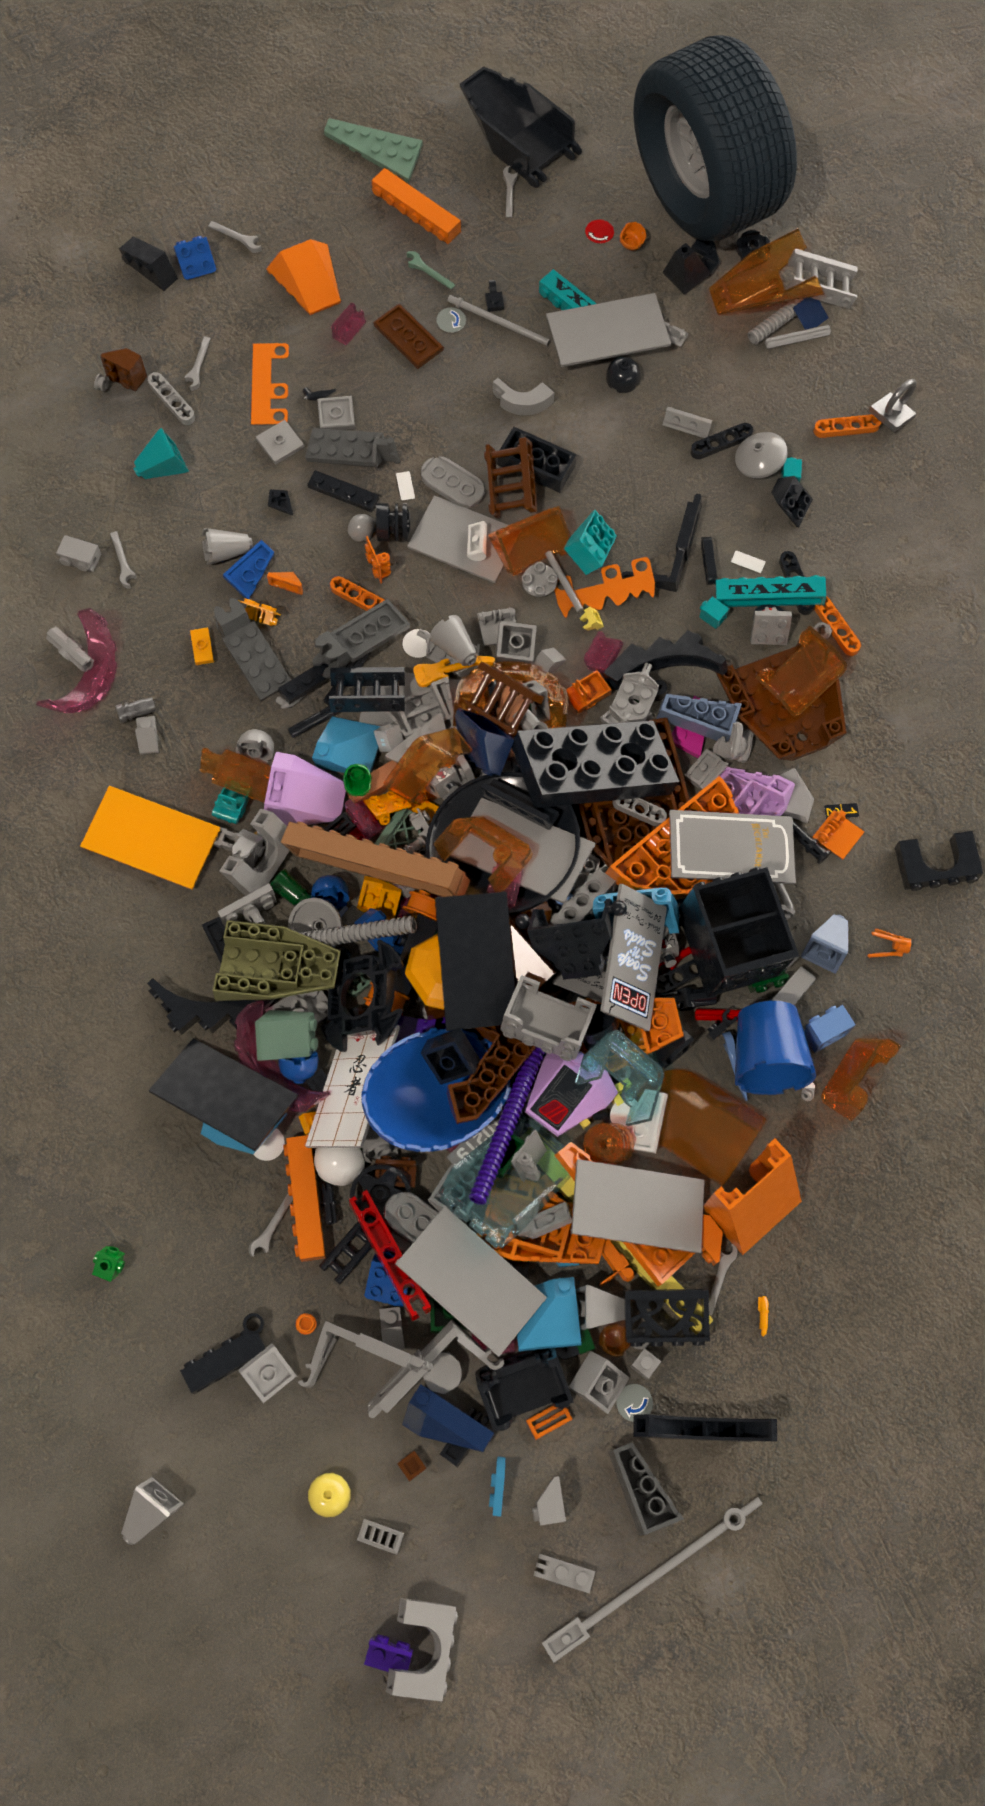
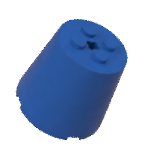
[735,1001,816,1095]

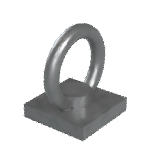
[868,379,917,432]

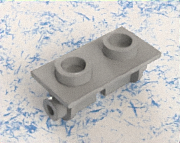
[664,321,688,347]
[409,808,431,842]

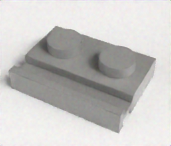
[684,749,729,789]

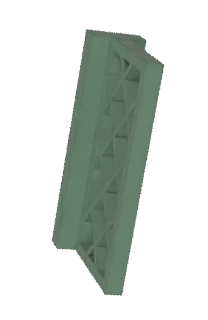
[375,808,425,883]

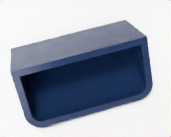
[455,708,514,776]

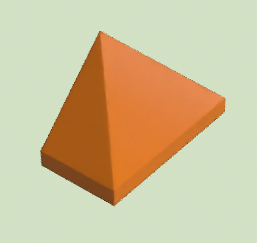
[267,572,303,595]

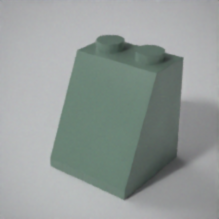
[255,1010,318,1061]

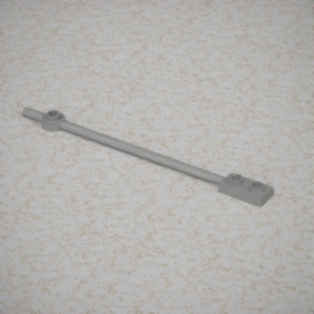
[541,1497,762,1662]

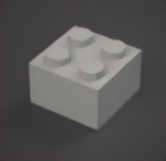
[495,621,537,667]

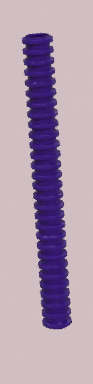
[469,1047,545,1205]

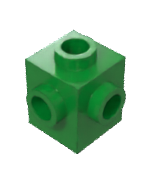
[92,1246,125,1282]

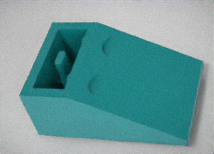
[564,510,617,575]

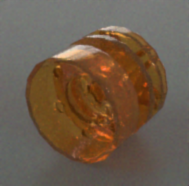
[583,1123,635,1165]

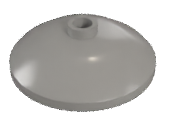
[735,432,788,478]
[288,898,343,948]

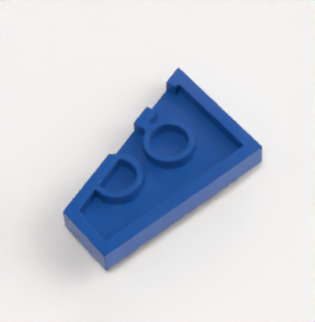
[223,540,274,600]

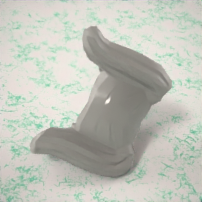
[713,722,753,763]

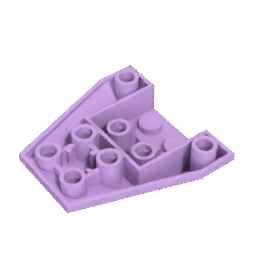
[264,752,346,826]

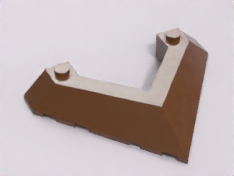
[424,1004,536,1124]

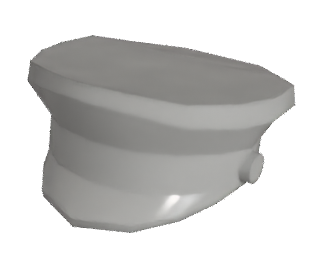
[423,1351,462,1394]

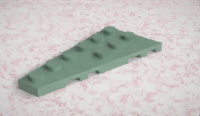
[324,118,423,183]

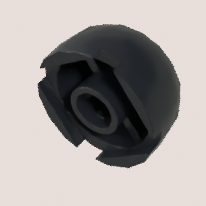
[606,357,640,393]

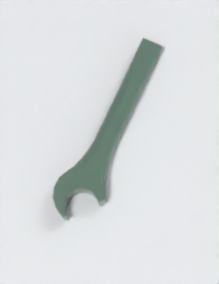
[407,251,455,289]

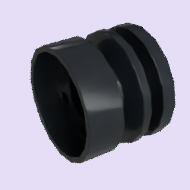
[376,503,410,542]
[583,1004,626,1058]

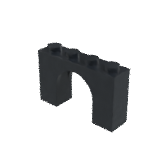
[895,831,983,891]

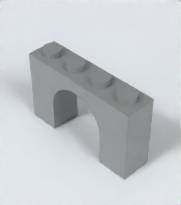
[219,809,290,896]
[386,1598,458,1702]

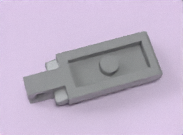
[516,1202,572,1240]

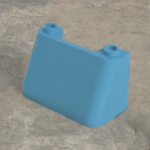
[593,888,680,940]

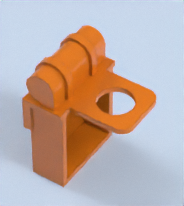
[564,670,612,713]
[599,1239,634,1287]

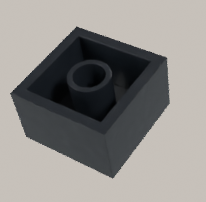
[421,1028,480,1085]

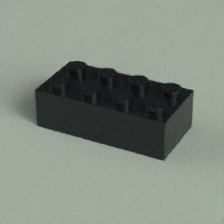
[497,426,577,493]

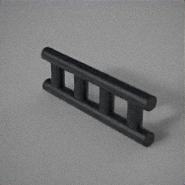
[319,1216,389,1285]

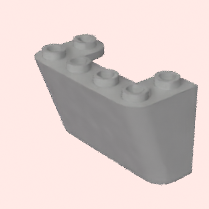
[501,975,597,1061]

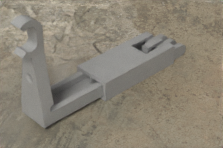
[367,1320,504,1418]
[298,1321,433,1388]

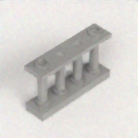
[787,248,857,309]

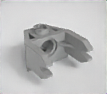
[232,829,265,868]

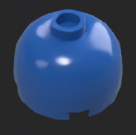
[311,875,350,910]
[278,1051,318,1084]

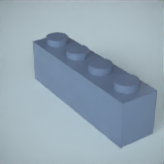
[656,694,742,742]

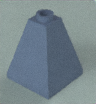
[800,914,848,974]

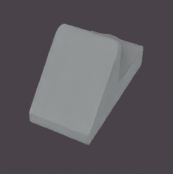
[135,716,159,755]
[379,1307,405,1350]

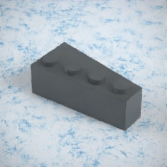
[608,1442,684,1536]

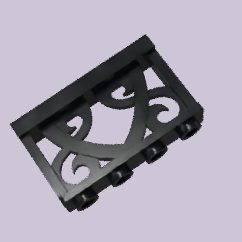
[624,1289,710,1347]

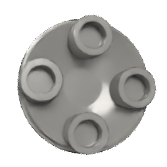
[522,562,558,597]

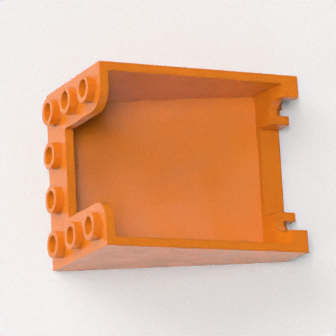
[703,1138,802,1255]

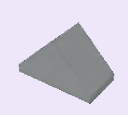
[527,647,566,683]

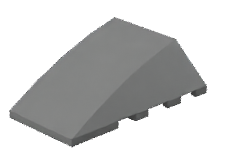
[386,677,461,756]

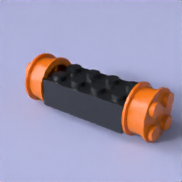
[363,890,437,1016]

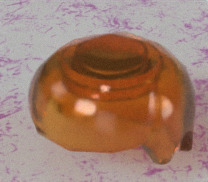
[599,1323,630,1356]

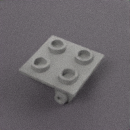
[477,607,516,646]
[511,1129,547,1182]

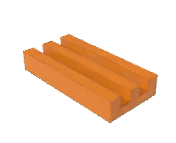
[526,1406,573,1440]

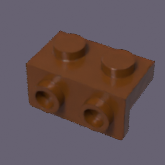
[375,1156,417,1189]

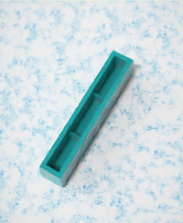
[539,269,597,311]
[715,575,826,607]

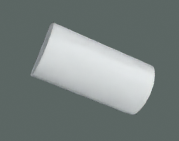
[467,521,487,561]

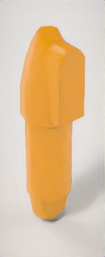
[758,1296,769,1337]

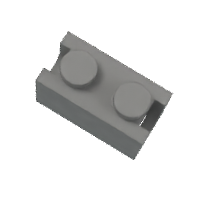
[56,535,101,572]

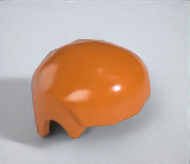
[620,222,647,251]

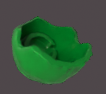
[343,763,372,797]

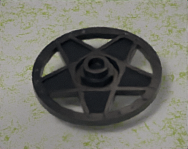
[350,1165,411,1225]

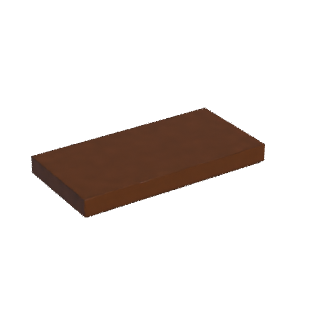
[373,304,444,369]

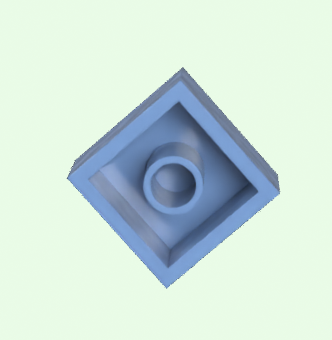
[804,1005,856,1053]

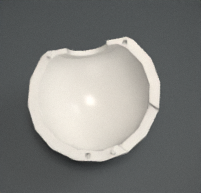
[314,1148,365,1186]

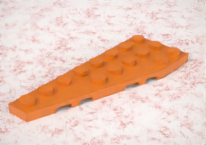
[554,1142,695,1287]

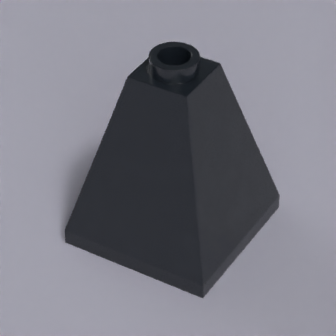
[663,243,710,295]

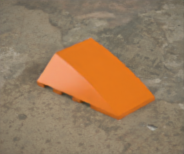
[267,239,341,315]

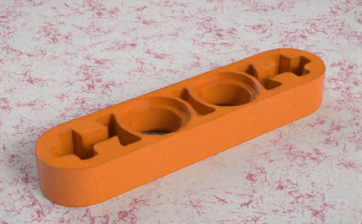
[813,414,881,438]
[330,576,384,611]
[814,596,861,656]

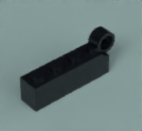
[180,1313,266,1394]

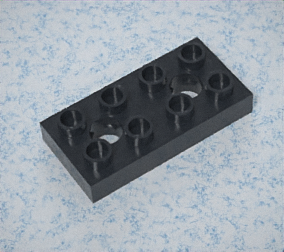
[512,720,679,808]

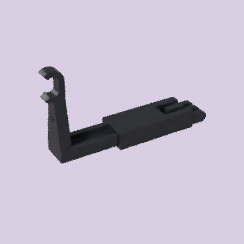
[621,494,702,592]

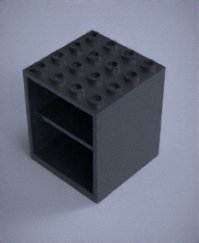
[679,867,800,997]

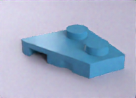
[489,1457,505,1516]

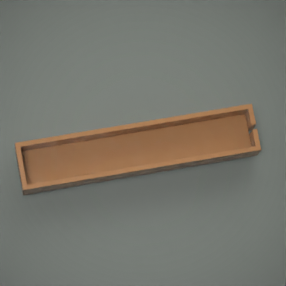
[281,821,470,897]

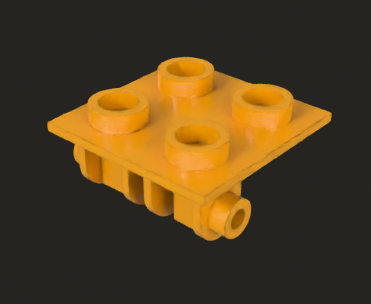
[238,598,281,626]
[363,790,412,825]

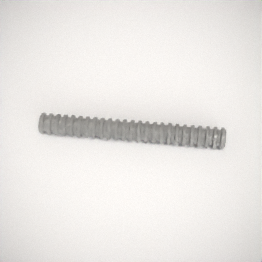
[300,915,417,946]

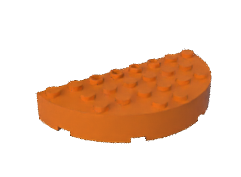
[605,775,739,900]

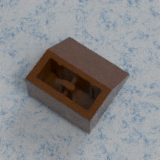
[100,348,147,392]

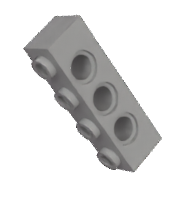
[550,869,616,925]

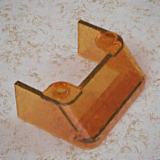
[383,727,472,805]
[433,816,533,893]

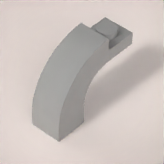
[493,378,554,415]

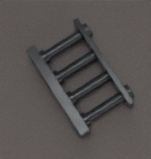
[329,667,405,712]

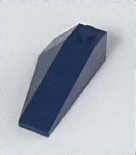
[402,1384,495,1452]

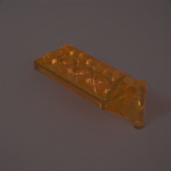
[200,748,271,803]

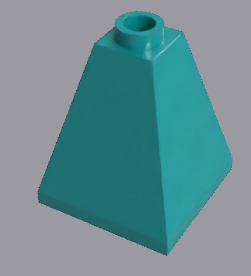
[133,428,189,479]

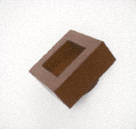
[397,1451,427,1482]

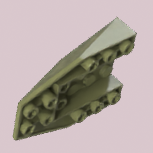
[213,920,340,1001]

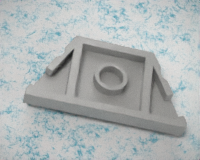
[385,712,451,773]

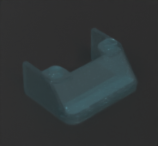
[575,1030,664,1126]

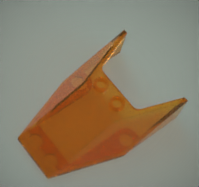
[709,229,825,315]

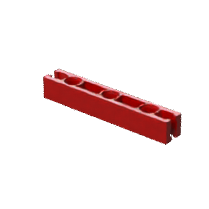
[349,1190,431,1322]

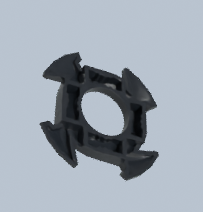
[320,940,403,1052]

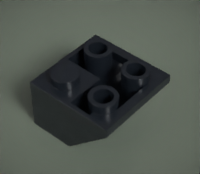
[771,476,813,527]

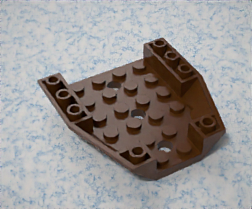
[715,634,847,761]

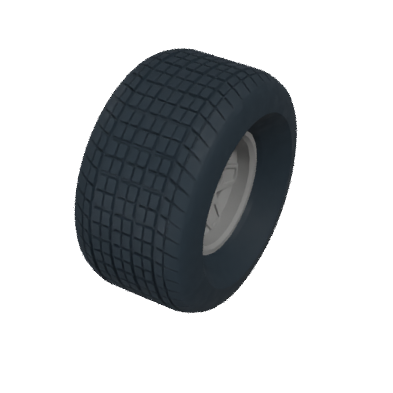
[633,35,797,241]

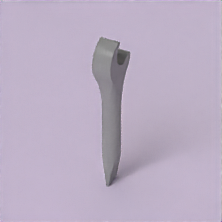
[503,166,518,217]
[208,221,262,253]
[185,337,211,391]
[110,531,136,589]
[248,1193,293,1256]
[709,1244,738,1316]

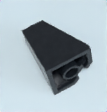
[652,1028,694,1073]

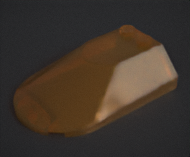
[638,1069,766,1186]

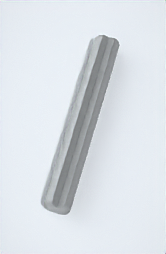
[765,325,831,348]

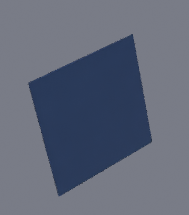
[793,297,829,330]

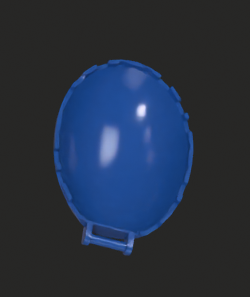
[361,1028,511,1152]

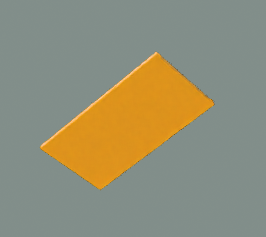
[80,786,221,890]

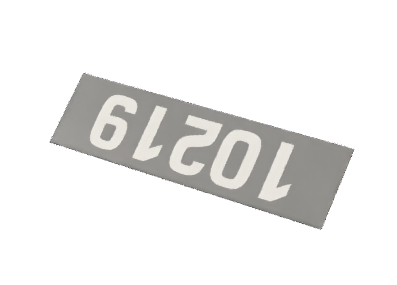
[446,1109,503,1172]

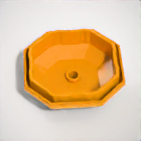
[405,934,444,1010]

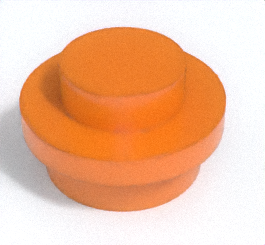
[296,1313,317,1335]

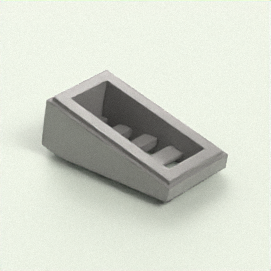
[357,1519,404,1555]

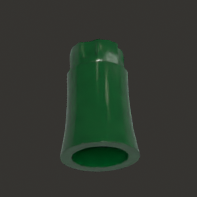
[271,869,311,906]

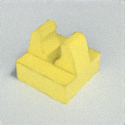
[580,607,604,631]

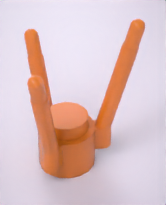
[867,929,911,958]

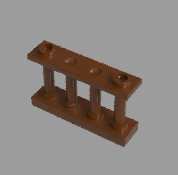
[484,437,537,519]
[460,661,545,738]

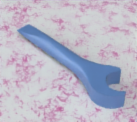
[722,1031,748,1102]

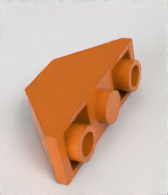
[701,1214,723,1266]

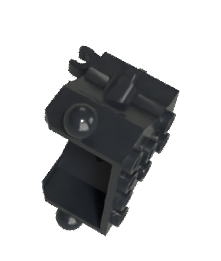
[515,899,627,980]

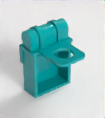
[212,779,253,824]

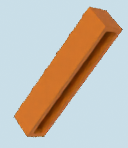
[372,168,461,244]
[283,1135,326,1262]

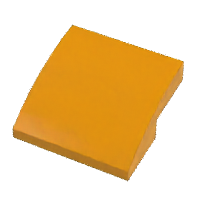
[356,876,402,920]

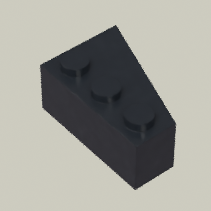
[119,236,178,291]

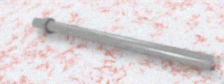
[448,295,550,346]

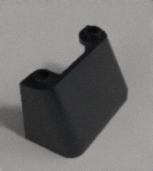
[475,1348,574,1432]

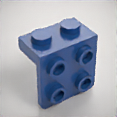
[174,236,216,280]
[364,1252,408,1307]

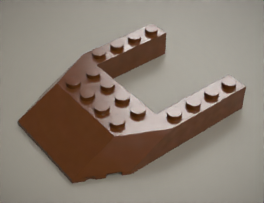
[572,717,690,868]

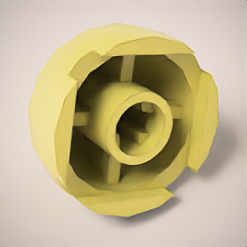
[308,1473,351,1517]

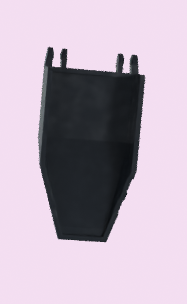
[460,66,582,188]

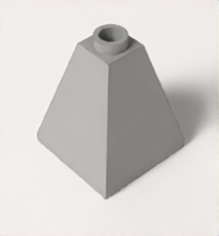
[575,1285,633,1331]
[121,1477,184,1545]

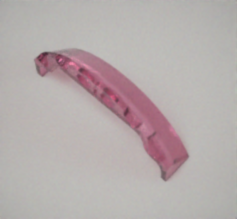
[36,608,117,713]
[234,1000,331,1113]

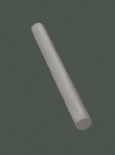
[545,551,584,613]

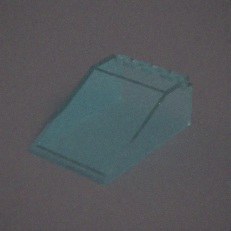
[439,1111,571,1248]

